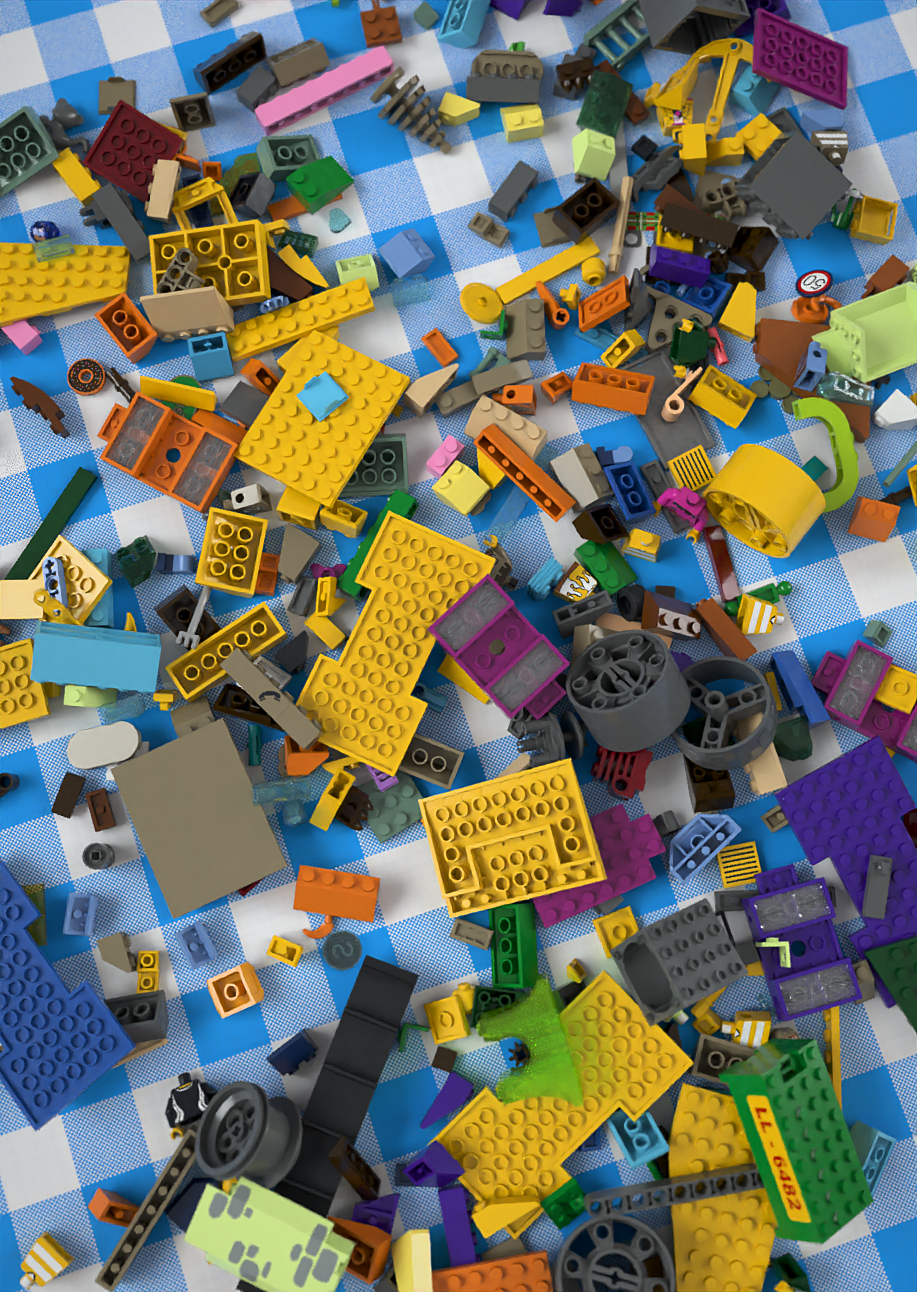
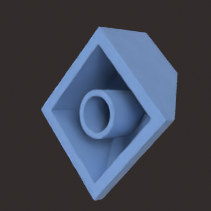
[378,228,435,279]

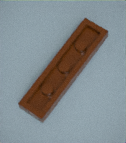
[595,59,650,126]

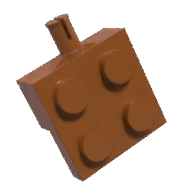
[360,0,402,49]

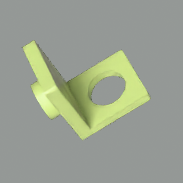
[755,938,791,967]

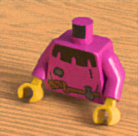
[652,486,710,544]

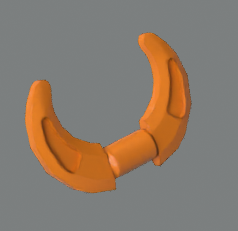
[811,294,843,312]
[302,915,334,939]

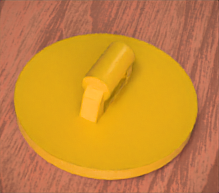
[460,282,503,324]

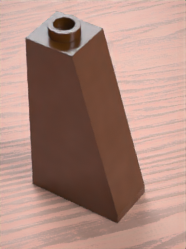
[266,246,315,304]

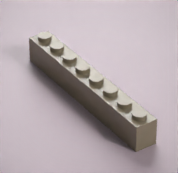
[94,1124,198,1292]

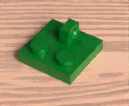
[540,1177,593,1230]

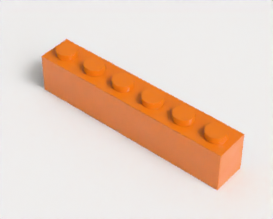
[473,423,576,522]

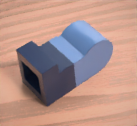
[595,446,633,470]
[156,553,195,574]

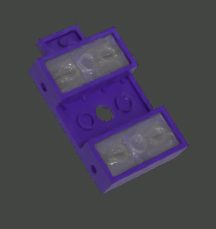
[741,864,863,1021]

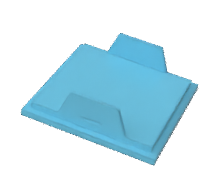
[296,371,350,422]

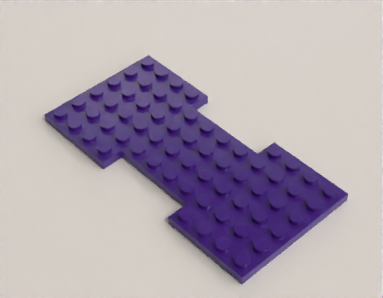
[773,736,917,1009]

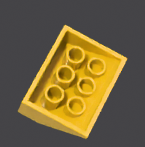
[195,507,268,599]

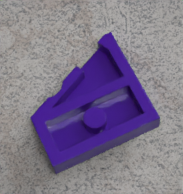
[351,1193,400,1235]

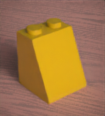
[276,486,325,531]

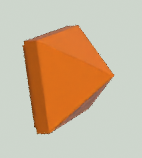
[202,161,222,181]

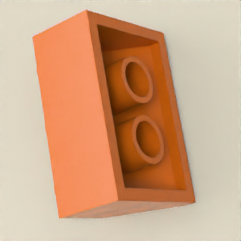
[94,292,158,364]

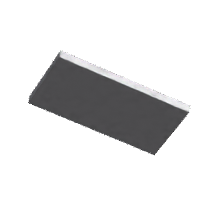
[619,348,716,471]

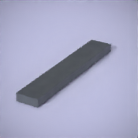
[714,887,836,912]

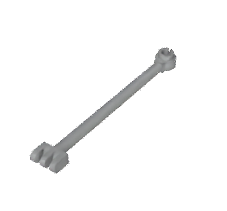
[176,586,212,650]

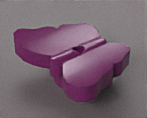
[310,563,346,589]

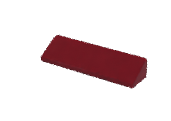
[702,526,741,603]

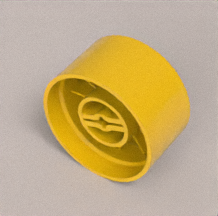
[702,444,826,558]

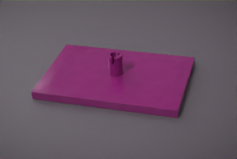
[752,8,848,110]

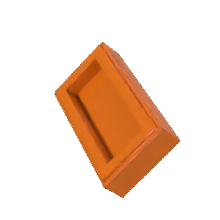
[421,328,459,368]

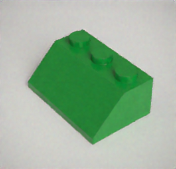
[574,540,639,598]

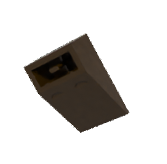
[683,754,736,813]

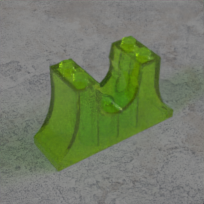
[476,972,584,1107]

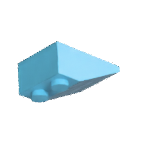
[606,1109,670,1170]

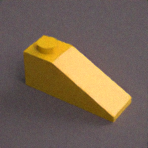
[472,1195,540,1239]

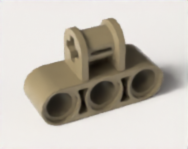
[701,178,747,222]
[156,248,206,294]

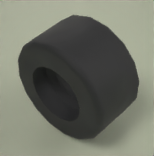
[616,584,646,622]

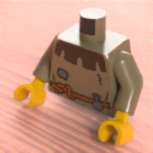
[483,534,519,590]

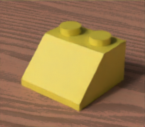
[500,103,544,143]
[432,460,490,517]

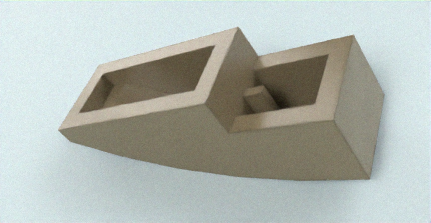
[471,359,534,395]

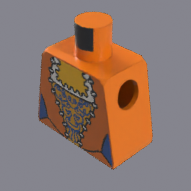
[492,385,537,416]

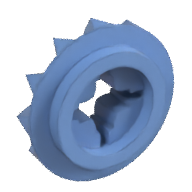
[259,296,289,313]

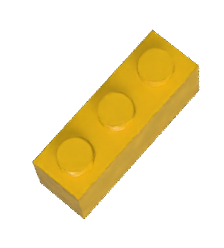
[51,148,102,208]

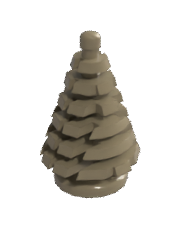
[370,66,452,154]

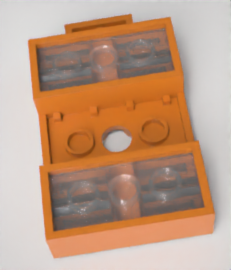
[97,391,239,514]

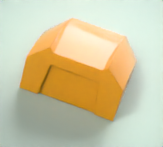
[206,962,264,1019]

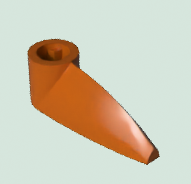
[536,280,569,330]

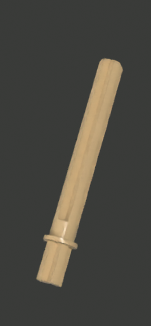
[608,176,634,275]

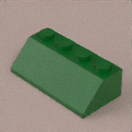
[489,903,539,988]

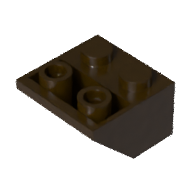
[724,226,779,271]

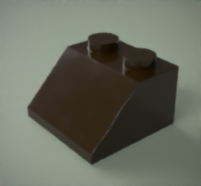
[572,503,629,544]

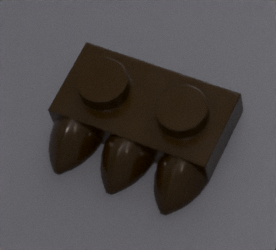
[556,57,597,93]
[334,785,374,831]

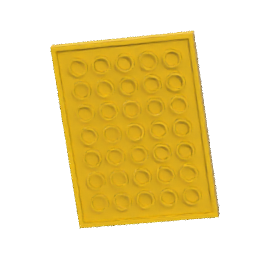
[234,329,411,509]

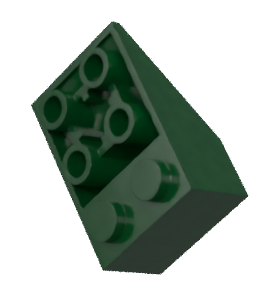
[470,985,537,1037]

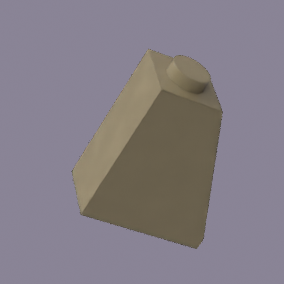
[278,523,322,585]

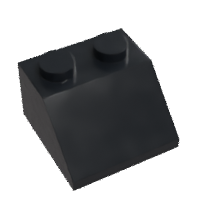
[229,172,277,219]

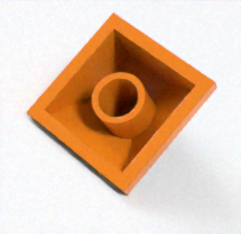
[284,735,329,777]

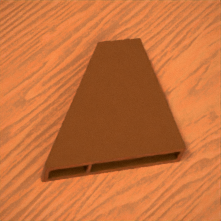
[753,318,871,443]

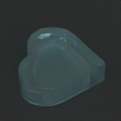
[329,208,352,234]

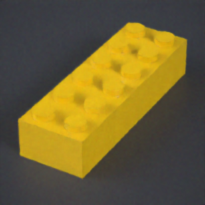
[164,602,288,703]

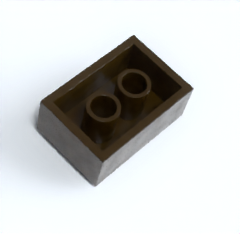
[552,177,621,246]

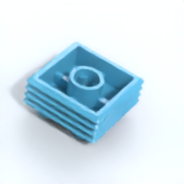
[527,557,564,602]

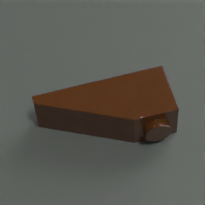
[653,184,707,215]

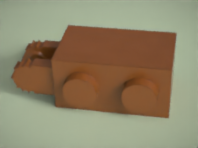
[861,254,910,299]

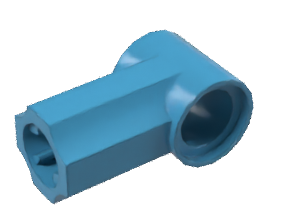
[411,682,448,713]

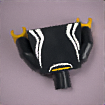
[165,1072,218,1140]

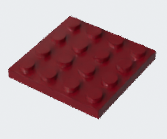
[82,99,185,204]

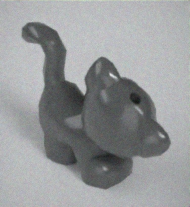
[39,98,91,154]

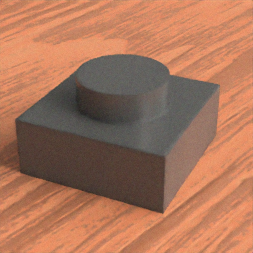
[574,43,597,60]

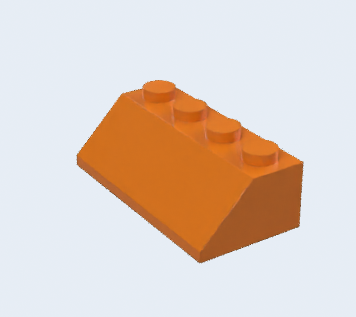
[571,362,655,415]
[293,865,380,923]

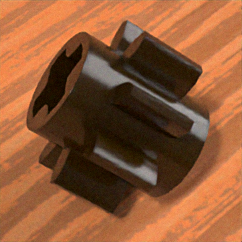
[707,251,730,275]
[508,1041,533,1067]

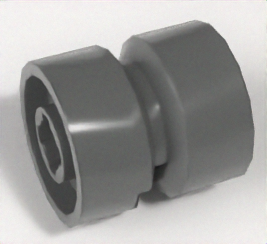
[82,843,115,870]

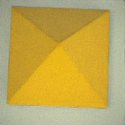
[567,959,588,983]

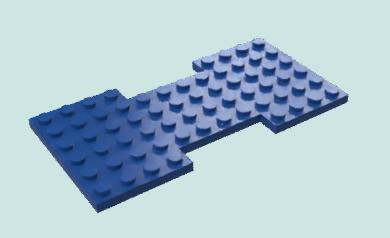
[0,858,136,1131]

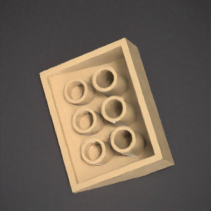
[140,286,234,342]

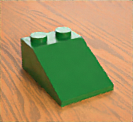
[286,155,354,215]

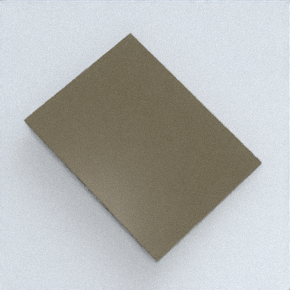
[110,718,288,919]

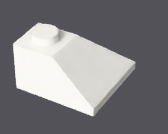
[871,389,917,430]

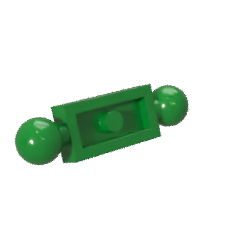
[724,581,793,617]

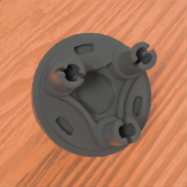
[516,710,588,768]

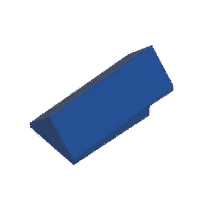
[769,650,831,731]

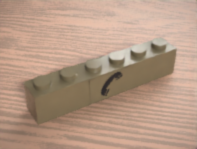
[220,648,324,751]

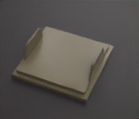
[99,77,136,115]
[533,206,572,248]

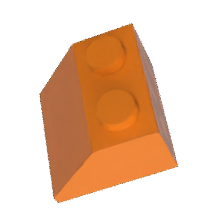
[847,496,901,542]

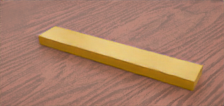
[495,236,600,306]

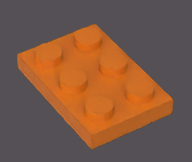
[578,275,631,332]

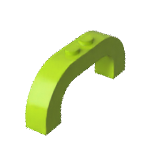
[792,397,859,514]

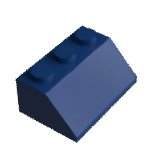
[603,461,656,525]

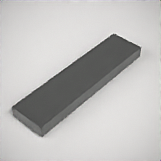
[639,459,691,534]

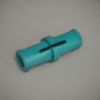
[247,725,263,766]

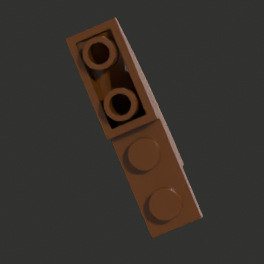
[10,377,70,439]

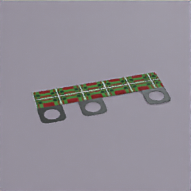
[623,212,723,250]

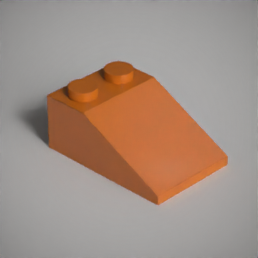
[327,1216,392,1285]

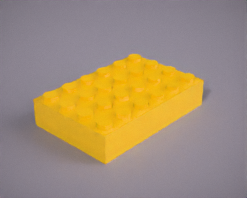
[149,219,271,307]

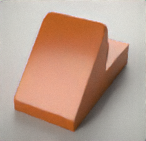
[541,372,573,405]

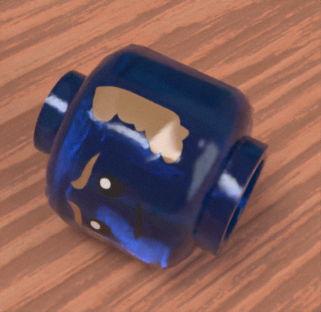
[30,220,60,246]

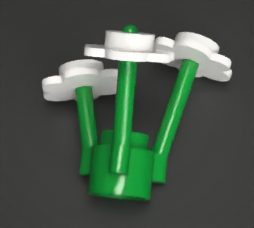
[830,188,868,230]

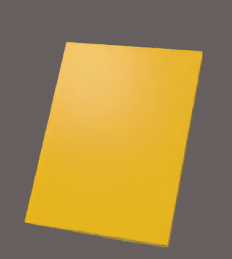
[418,758,607,918]

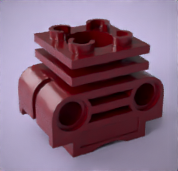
[590,745,654,801]

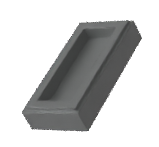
[287,575,318,617]

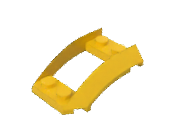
[171,177,238,231]

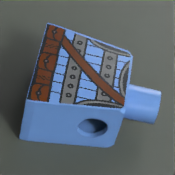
[793,342,827,392]

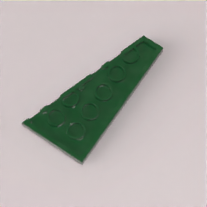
[862,935,917,1034]

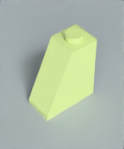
[64,684,118,707]

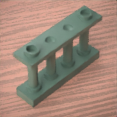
[583,0,651,72]

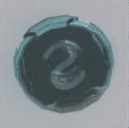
[322,930,363,971]

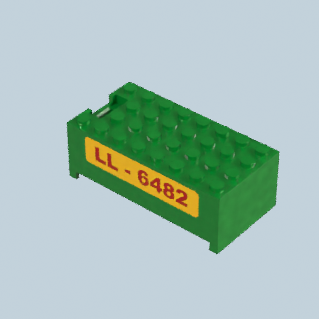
[718,1039,874,1245]

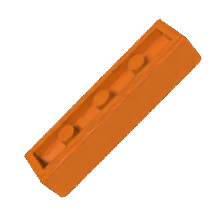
[191,409,248,445]

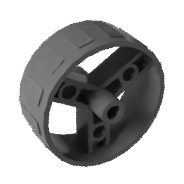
[670,656,778,770]

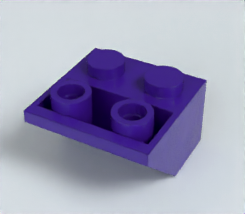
[402,1140,465,1188]

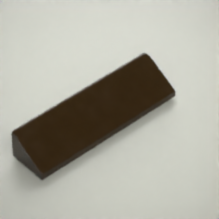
[328,1136,381,1201]

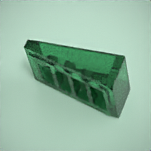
[278,231,319,259]

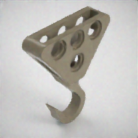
[639,264,712,354]

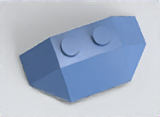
[670,813,742,886]

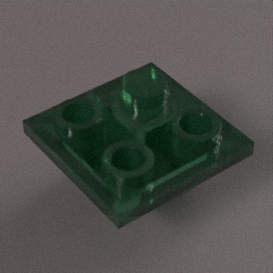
[113,535,156,588]

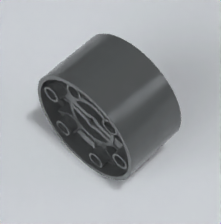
[566,630,691,752]
[554,1215,675,1292]

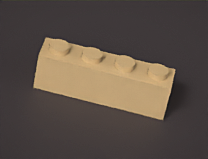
[464,395,548,461]
[732,712,788,796]

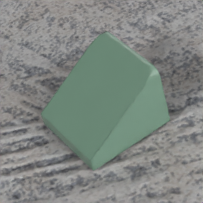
[414,1,439,31]
[863,620,892,648]

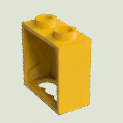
[850,195,898,245]

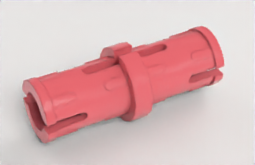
[706,327,729,366]

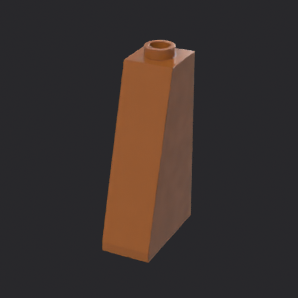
[694,598,757,661]

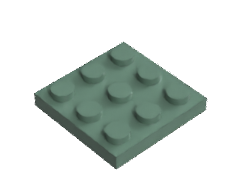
[358,770,423,843]

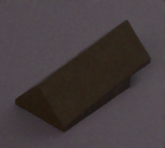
[213,683,288,734]

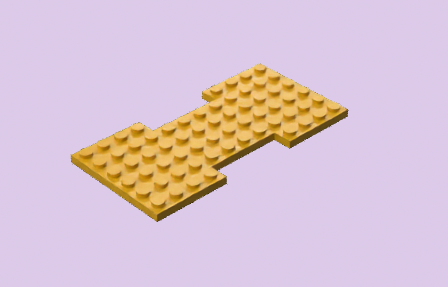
[296,511,496,777]
[427,970,694,1240]

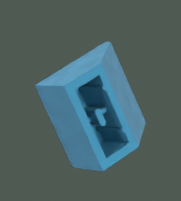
[187,332,235,382]

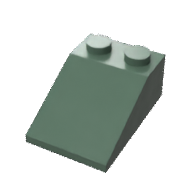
[256,135,320,182]

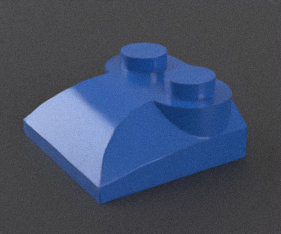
[681,276,733,320]

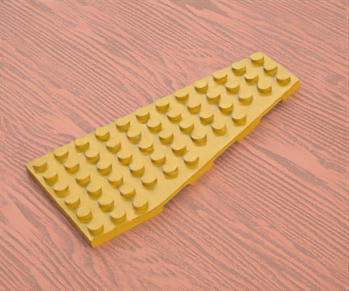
[0,242,132,327]
[667,1083,778,1292]

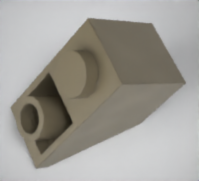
[97,932,137,973]

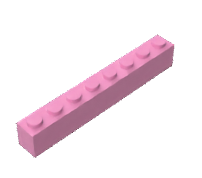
[254,45,394,136]

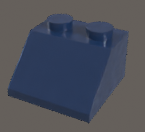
[266,1028,318,1076]

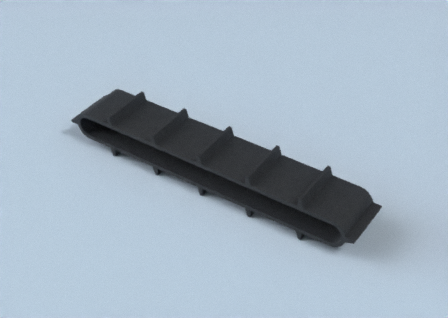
[236,955,419,1292]

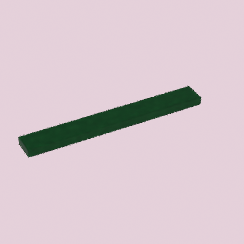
[4,467,97,580]

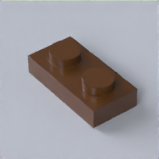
[85,788,117,832]

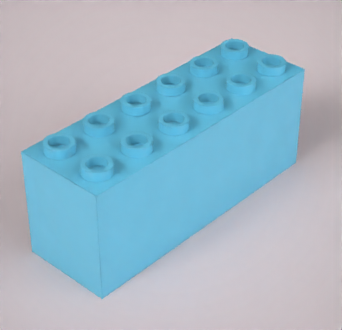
[30,621,161,694]

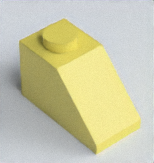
[438,92,480,126]

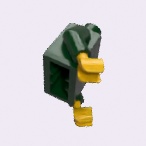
[669,318,716,378]
[767,1253,811,1292]

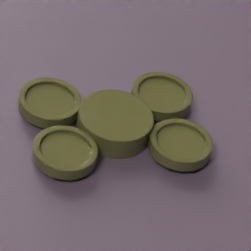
[749,366,800,414]

